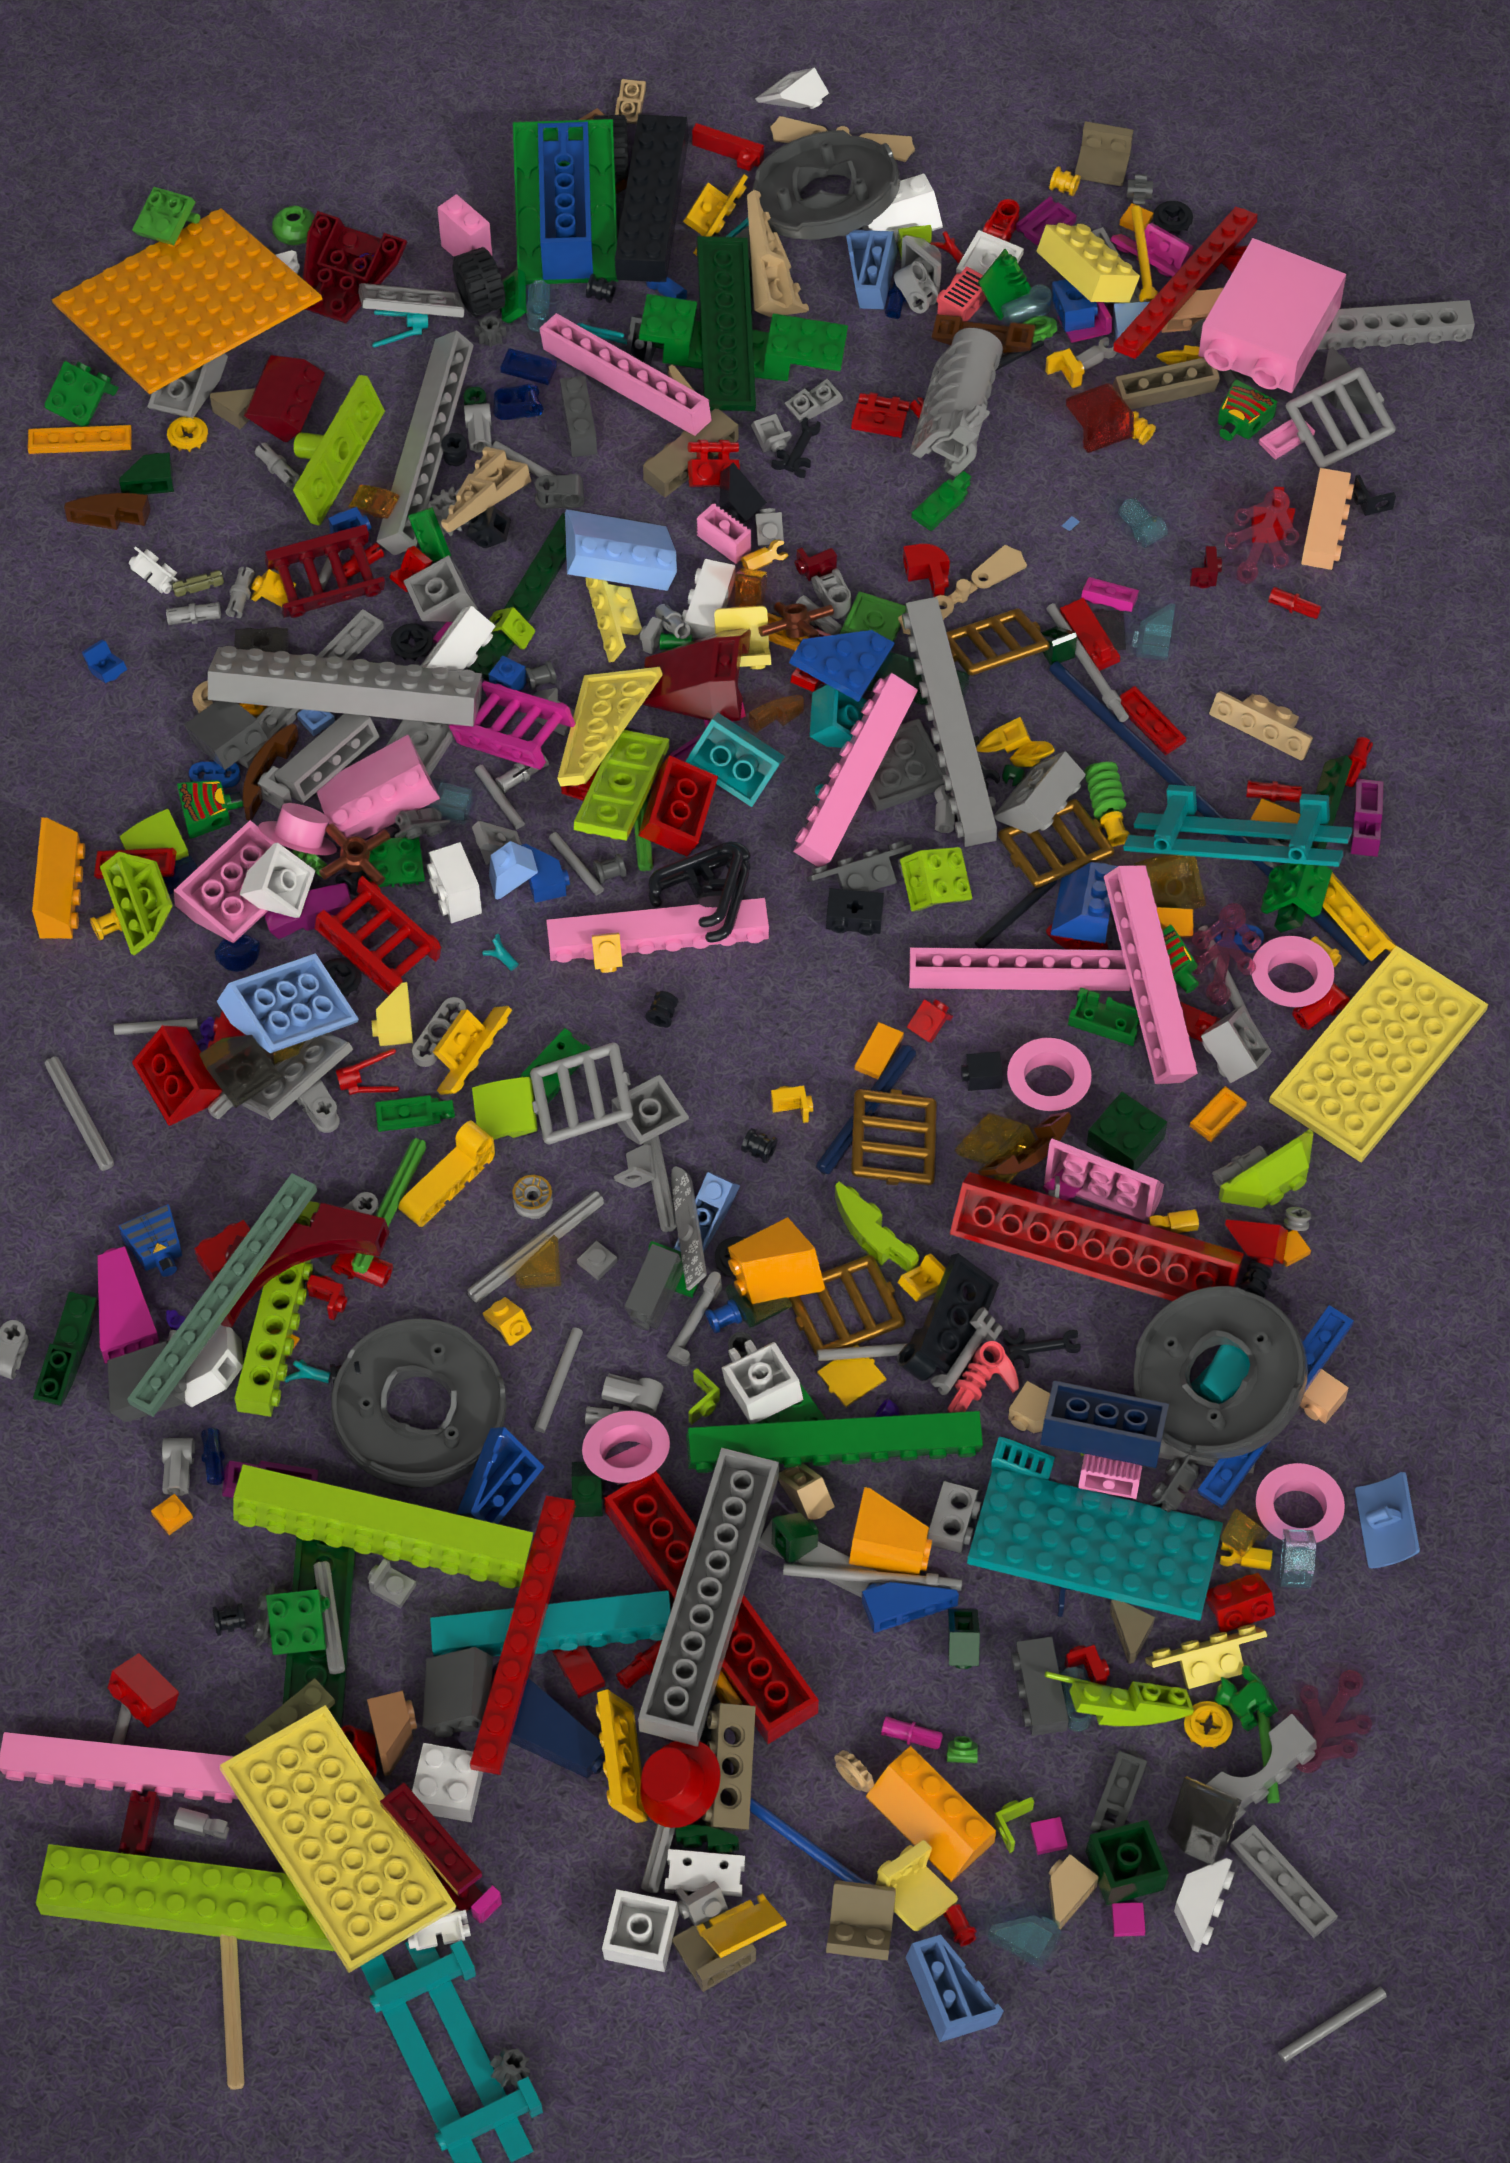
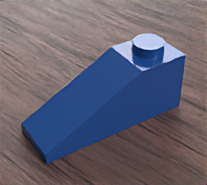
[862,1582,959,1633]

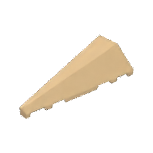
[747,190,809,317]
[441,447,531,532]

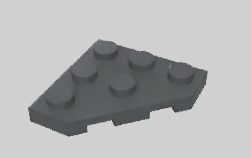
[866,719,946,812]

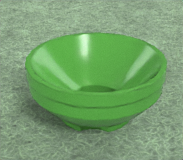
[272,206,315,245]

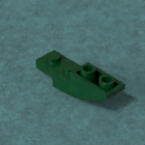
[33,1292,98,1406]

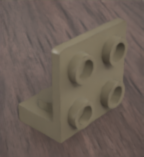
[1075,121,1134,186]
[826,1880,896,1961]
[672,1910,756,1992]

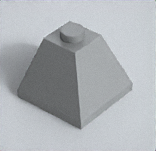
[901,235,941,295]

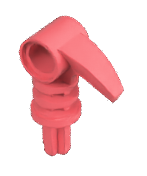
[947,1341,1019,1413]

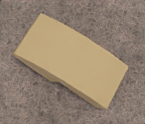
[615,79,646,124]

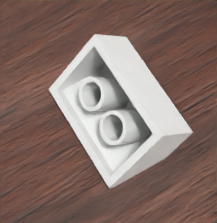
[862,174,943,242]

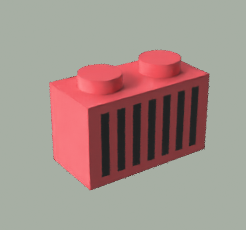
[936,267,987,322]

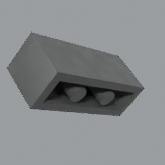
[560,376,597,457]
[1011,1637,1069,1736]

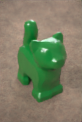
[1214,1665,1278,1731]

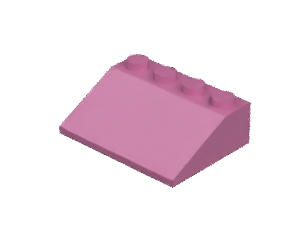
[316,735,440,840]
[174,821,276,943]
[1044,1139,1164,1224]

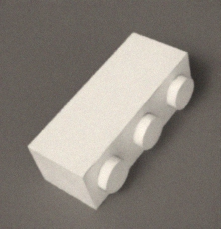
[682,559,735,639]
[421,606,495,671]

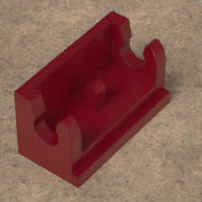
[118,1790,160,1857]

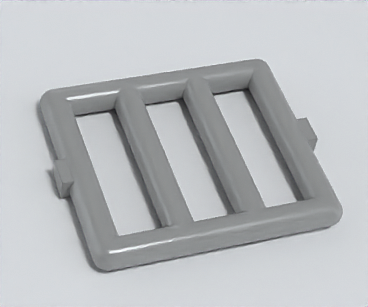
[1286,367,1396,468]
[530,1042,633,1145]

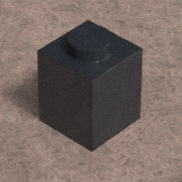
[961,1051,1003,1091]

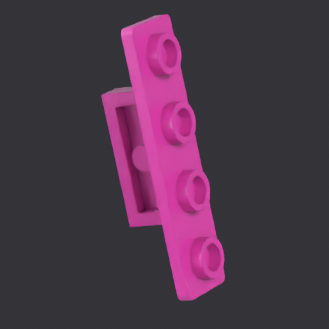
[1110,223,1193,277]

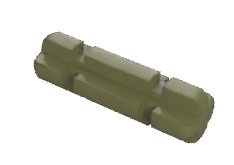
[172,570,224,597]

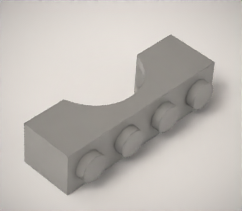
[1199,1714,1317,1825]

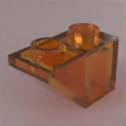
[735,568,767,607]

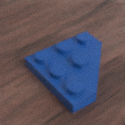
[789,630,895,702]

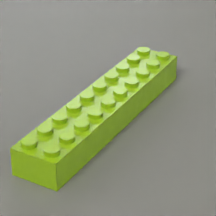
[233,1464,533,1588]
[36,1844,335,1951]

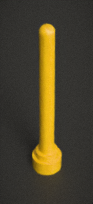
[1131,205,1158,302]

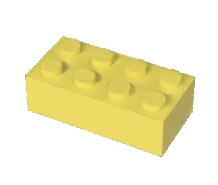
[1036,223,1140,303]

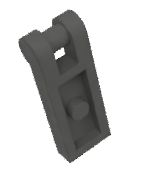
[1090,1751,1148,1833]

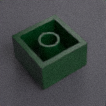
[1086,1092,1167,1171]
[1085,1820,1169,1905]

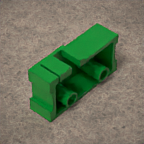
[1068,987,1140,1047]
[520,1028,591,1103]

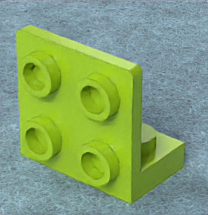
[900,847,972,912]

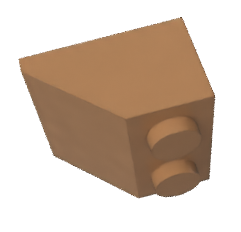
[367,1691,417,1776]

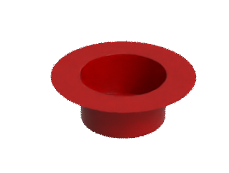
[640,1741,721,1828]

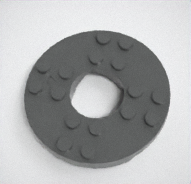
[752,130,900,240]
[1133,1286,1308,1459]
[331,1319,506,1488]

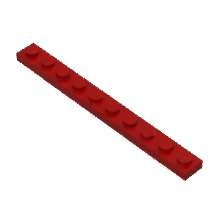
[1113,207,1258,359]
[470,1495,576,1775]

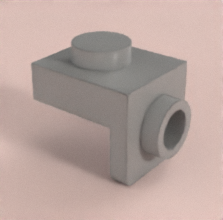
[751,414,792,453]
[755,508,784,546]
[675,1881,728,1926]

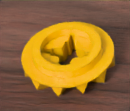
[167,417,208,452]
[1184,1701,1233,1749]

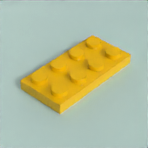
[596,1689,648,1823]

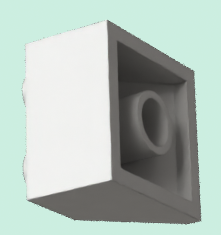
[404,555,478,622]
[1201,1005,1272,1083]
[611,1075,689,1145]

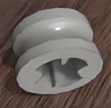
[1284,1207,1311,1231]

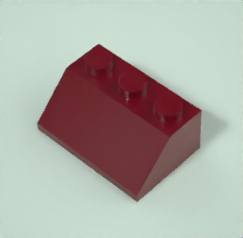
[244,355,325,442]

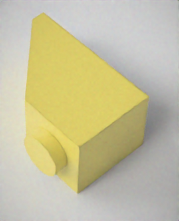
[371,982,413,1046]

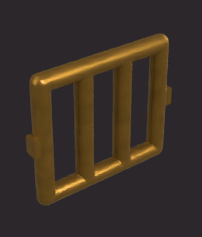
[946,608,1050,676]
[998,799,1114,888]
[851,1089,937,1186]
[788,1255,905,1356]

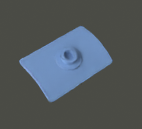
[1355,1472,1420,1568]

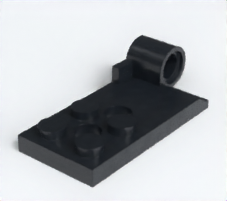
[897,1253,999,1381]

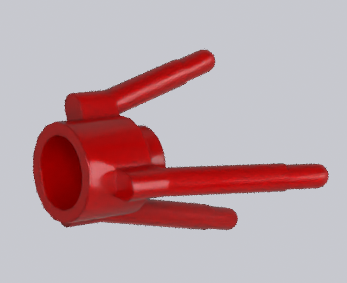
[336,1049,399,1095]

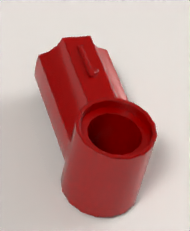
[1292,982,1350,1030]
[331,1253,393,1288]

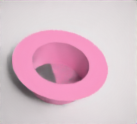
[258,803,337,855]
[1251,936,1334,1007]
[1007,1038,1091,1111]
[582,1411,670,1485]
[1256,1463,1345,1545]

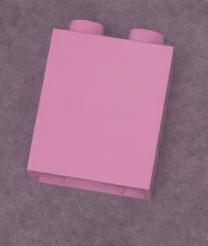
[1198,238,1346,393]

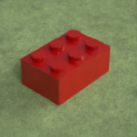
[638,755,718,857]

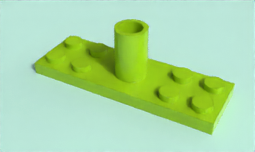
[293,375,385,526]
[574,730,669,841]

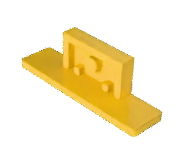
[683,174,748,256]
[433,1006,512,1095]

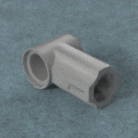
[464,403,492,453]
[602,1373,664,1416]
[162,1438,195,1496]

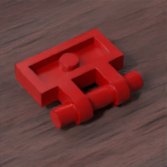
[851,392,910,438]
[687,439,740,487]

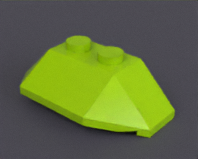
[100,852,173,955]
[1218,1129,1313,1208]

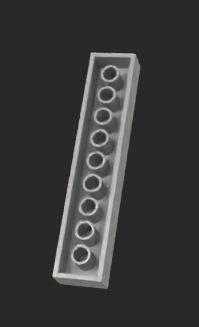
[208,646,482,726]
[638,1448,779,1747]

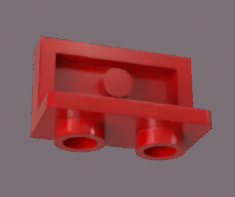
[1205,1573,1275,1632]

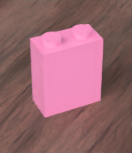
[437,194,492,257]

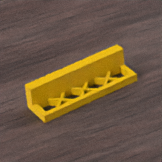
[1323,872,1397,961]

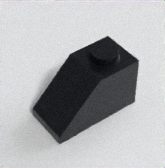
[626,314,656,366]
[720,463,767,524]

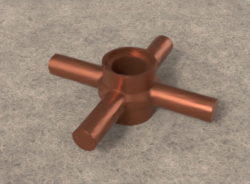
[758,602,834,638]
[319,823,390,885]

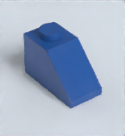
[521,844,570,903]

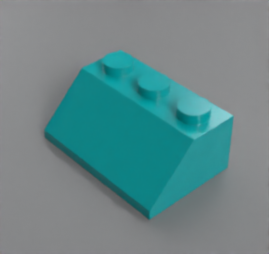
[685,713,785,807]

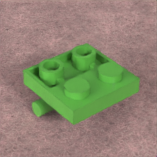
[132,187,200,246]

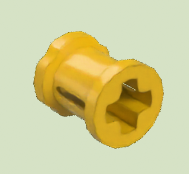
[1099,811,1130,847]
[90,908,123,941]

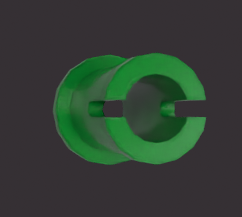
[660,633,693,650]

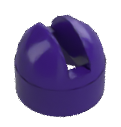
[874,1398,900,1417]

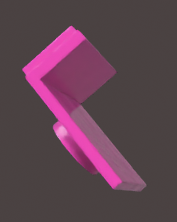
[1058,302,1112,343]

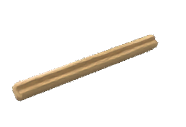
[220,1935,244,2090]

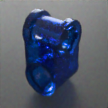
[493,384,544,420]

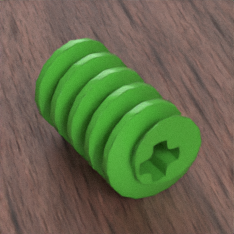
[1084,762,1127,821]

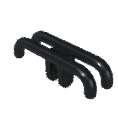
[648,841,751,907]
[698,844,749,943]

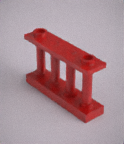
[315,876,441,996]

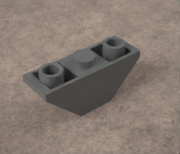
[1322,347,1375,415]

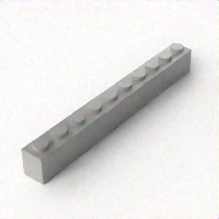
[376,330,474,555]
[902,597,997,847]

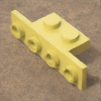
[585,577,642,662]
[1145,1624,1267,1689]

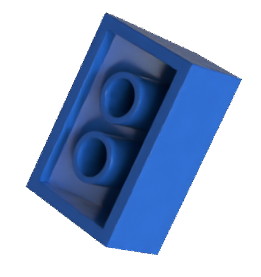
[1051,862,1118,944]

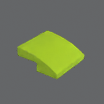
[120,809,189,861]
[472,1077,538,1140]

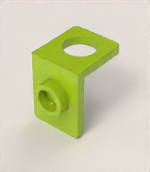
[898,225,932,261]
[489,607,535,650]
[688,1368,720,1425]
[994,1797,1034,1853]

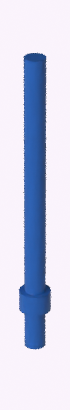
[750,1797,875,1885]

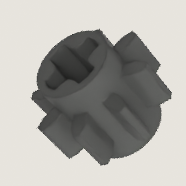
[1127,174,1153,205]
[474,315,506,348]
[490,2047,530,2088]

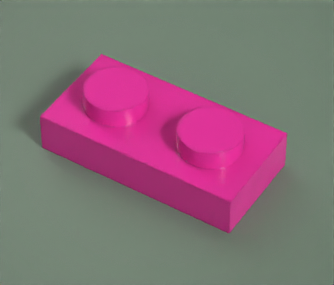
[1081,577,1139,612]

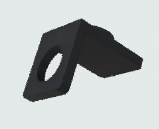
[1353,475,1396,516]

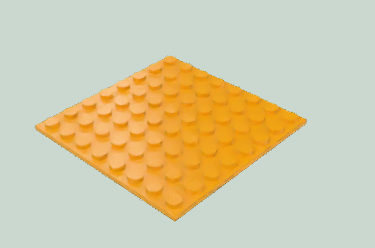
[52,208,322,395]

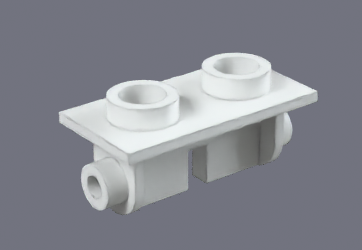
[129,546,179,594]
[408,1909,471,1951]

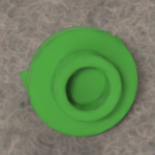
[947,1736,978,1763]

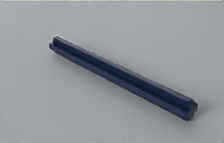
[816,1045,916,1175]

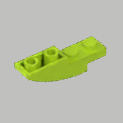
[835,1182,919,1272]
[1069,1681,1194,1726]

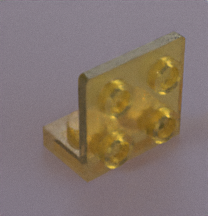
[955,1113,1035,1183]

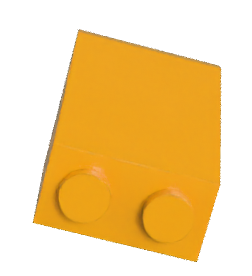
[728,1217,825,1304]
[849,1487,932,1575]

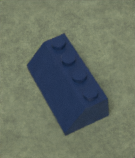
[1040,1381,1169,1468]

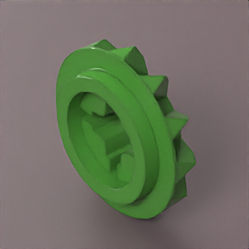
[1022,316,1057,343]
[292,849,327,877]

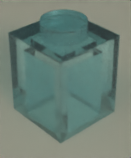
[430,782,473,825]

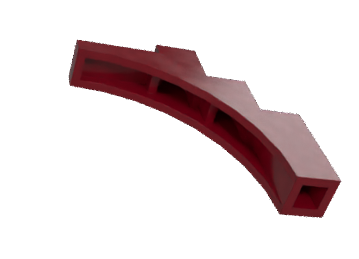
[221,1203,390,1328]

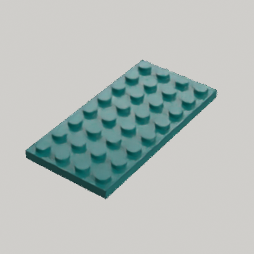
[967,1467,1223,1621]

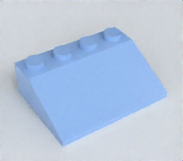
[565,509,677,591]
[217,953,359,1053]

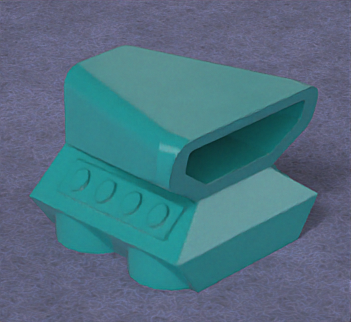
[1191,1345,1250,1404]

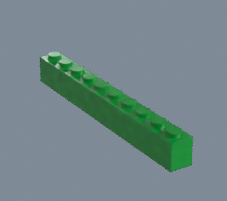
[686,1411,983,1473]

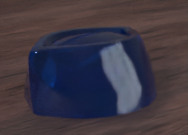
[214,934,260,972]

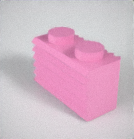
[697,504,751,564]
[1078,1454,1142,1499]

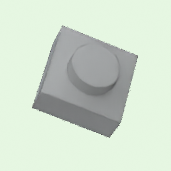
[640,617,664,655]
[577,1240,618,1281]

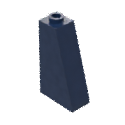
[510,1678,605,1779]

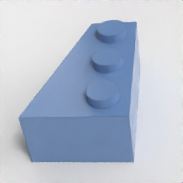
[846,230,898,309]
[906,1935,1004,2042]

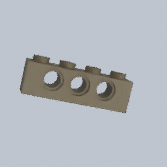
[702,1703,756,1832]

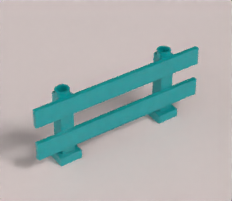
[1123,785,1352,867]
[360,1940,543,2163]

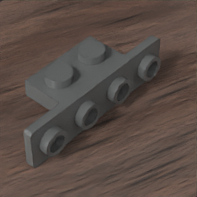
[806,841,914,892]

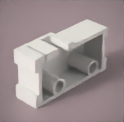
[664,1849,745,1897]

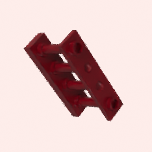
[265,524,385,618]
[380,1783,483,1912]

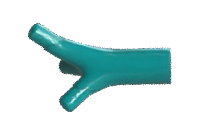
[482,934,519,971]
[285,1359,331,1383]

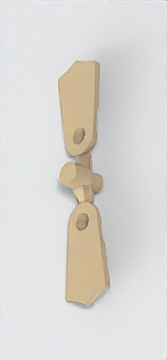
[770,116,915,162]
[898,545,1027,635]

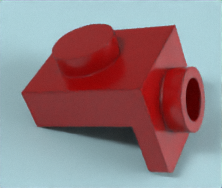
[389,546,432,592]
[907,999,953,1043]
[307,1274,348,1321]
[1065,1645,1110,1685]

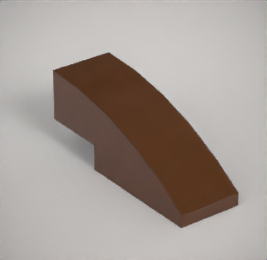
[64,493,151,530]

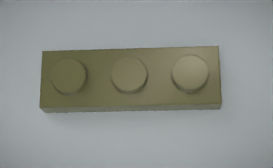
[245,1678,335,1747]

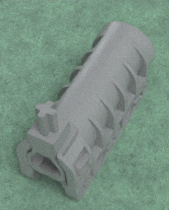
[910,328,1003,477]

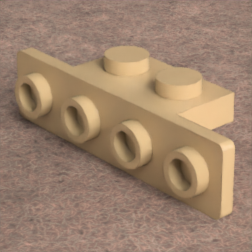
[1209,691,1313,760]

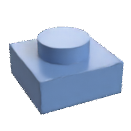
[297,709,335,736]

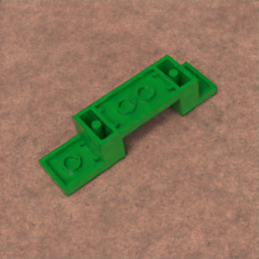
[639,294,848,382]

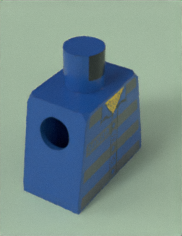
[118,1204,182,1277]

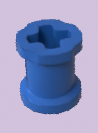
[705,1299,742,1334]

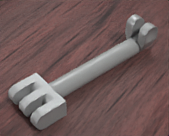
[667,1271,722,1366]
[931,1307,1003,1395]

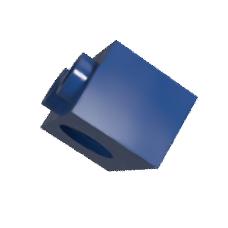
[1052,279,1098,332]

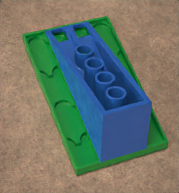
[513,119,618,285]

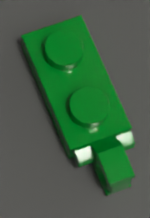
[911,471,972,531]
[375,1095,455,1132]

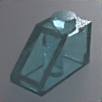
[1132,603,1176,661]
[1280,1529,1316,1588]
[988,1915,1062,1970]

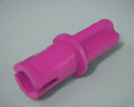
[881,1716,943,1749]

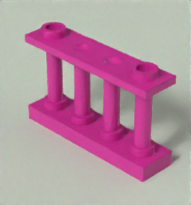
[449,681,575,770]

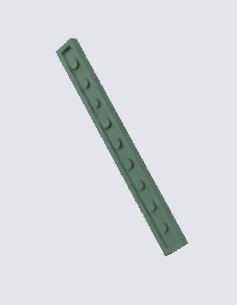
[127,1173,317,1417]

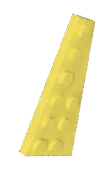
[557,667,663,786]

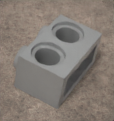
[928,1481,981,1553]

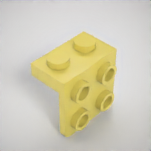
[714,606,771,669]
[875,1840,958,1931]

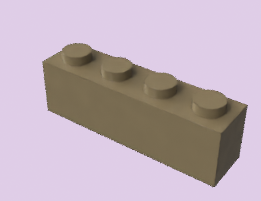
[1111,358,1220,413]
[643,409,738,498]

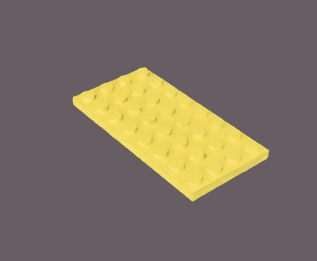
[1269,946,1488,1163]
[220,1705,456,1973]

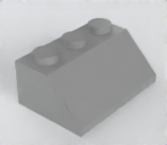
[994,751,1086,833]

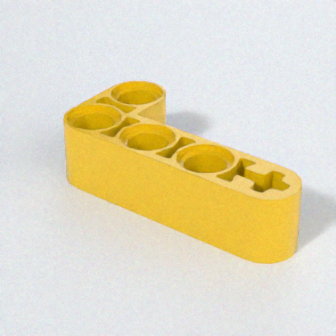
[398,1121,495,1227]

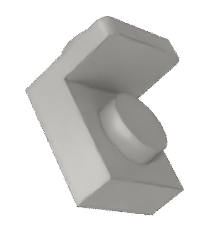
[258,766,292,810]
[368,1558,416,1609]

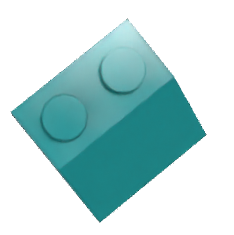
[810,685,867,748]

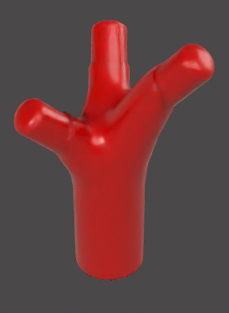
[930,231,964,264]

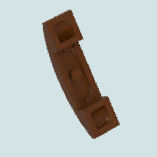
[932,314,1036,353]
[243,724,299,821]
[978,1112,1071,1176]

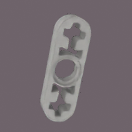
[412,997,466,1067]

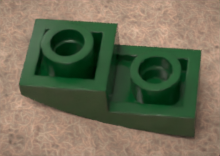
[675,1825,739,1855]

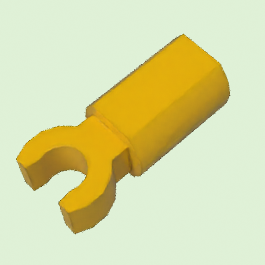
[741,539,789,574]
[1148,1209,1199,1233]
[1219,1541,1273,1570]

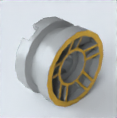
[512,1175,553,1219]

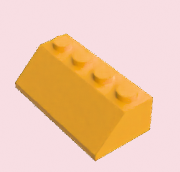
[32,817,85,939]
[866,1746,996,1882]

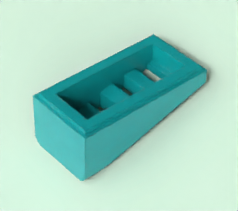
[991,1436,1055,1481]

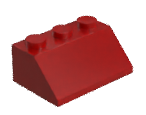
[132,1025,223,1126]

